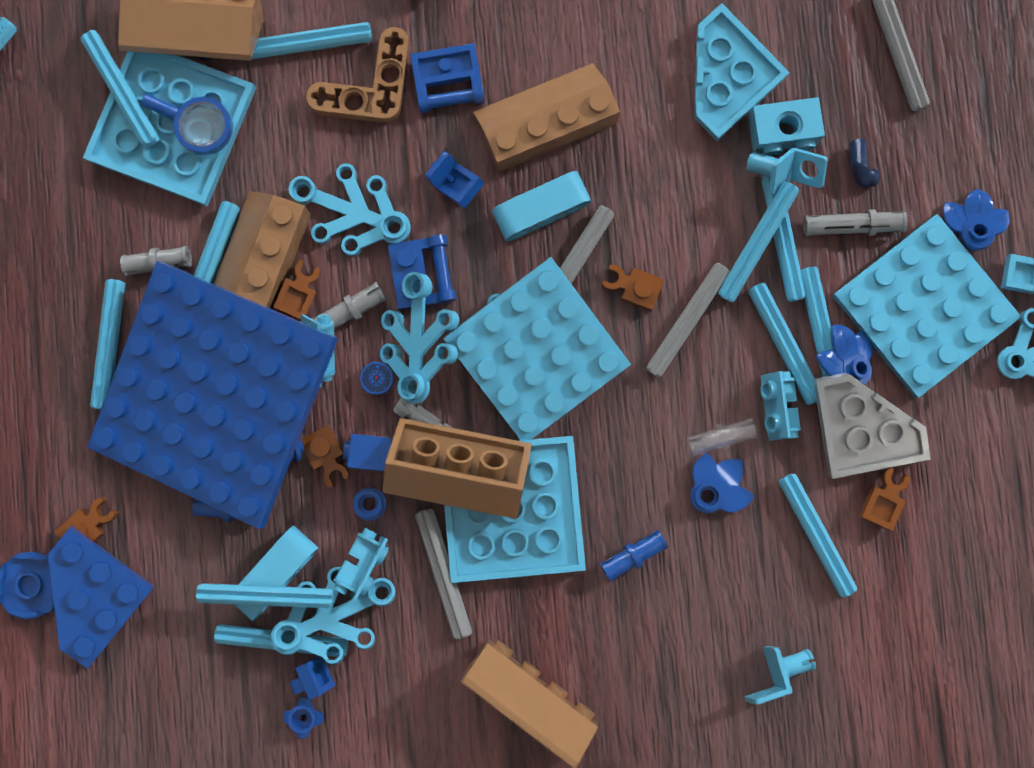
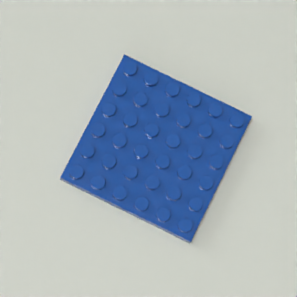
[87,261,339,529]

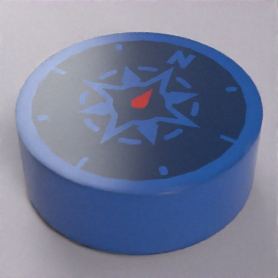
[360,362,394,396]

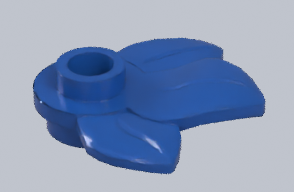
[942,189,1010,251]
[816,324,873,385]
[690,453,754,513]

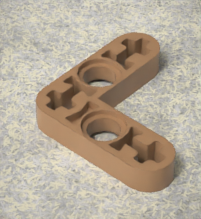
[306,27,410,123]

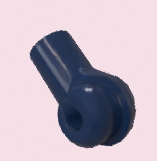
[850,139,879,188]

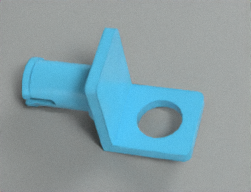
[747,147,828,194]
[745,646,816,705]

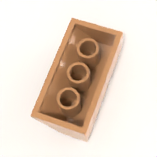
[118,0,264,61]
[473,63,620,172]
[214,191,311,309]
[383,418,532,519]
[461,639,598,768]

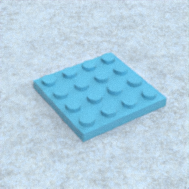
[83,51,256,207]
[832,214,1021,399]
[443,257,631,440]
[444,436,586,583]

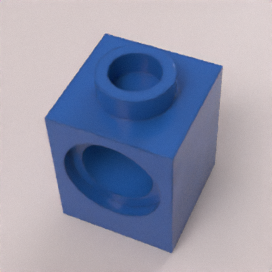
[343,434,393,472]

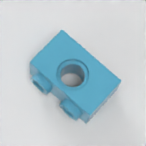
[748,97,825,156]

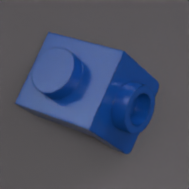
[425,151,485,209]

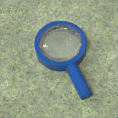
[141,94,233,155]

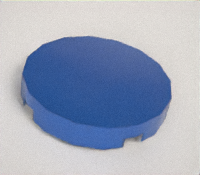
[0,551,54,619]

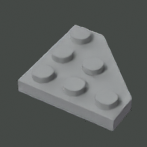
[813,373,931,479]

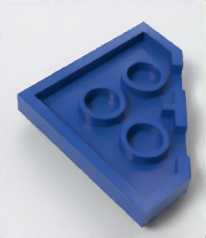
[48,526,154,669]

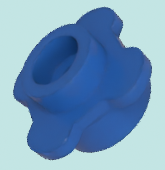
[283,697,324,739]

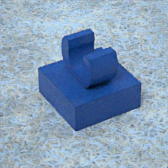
[289,656,336,700]

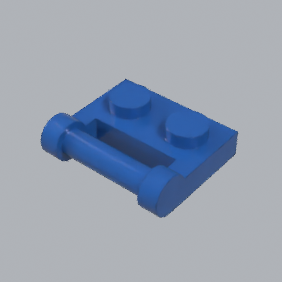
[410,43,485,114]
[388,235,457,311]

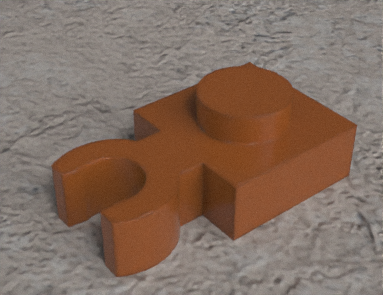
[271,259,320,322]
[602,265,664,312]
[301,425,350,488]
[859,467,910,531]
[55,497,119,543]

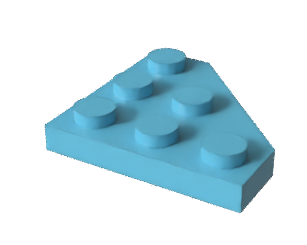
[694,3,790,142]

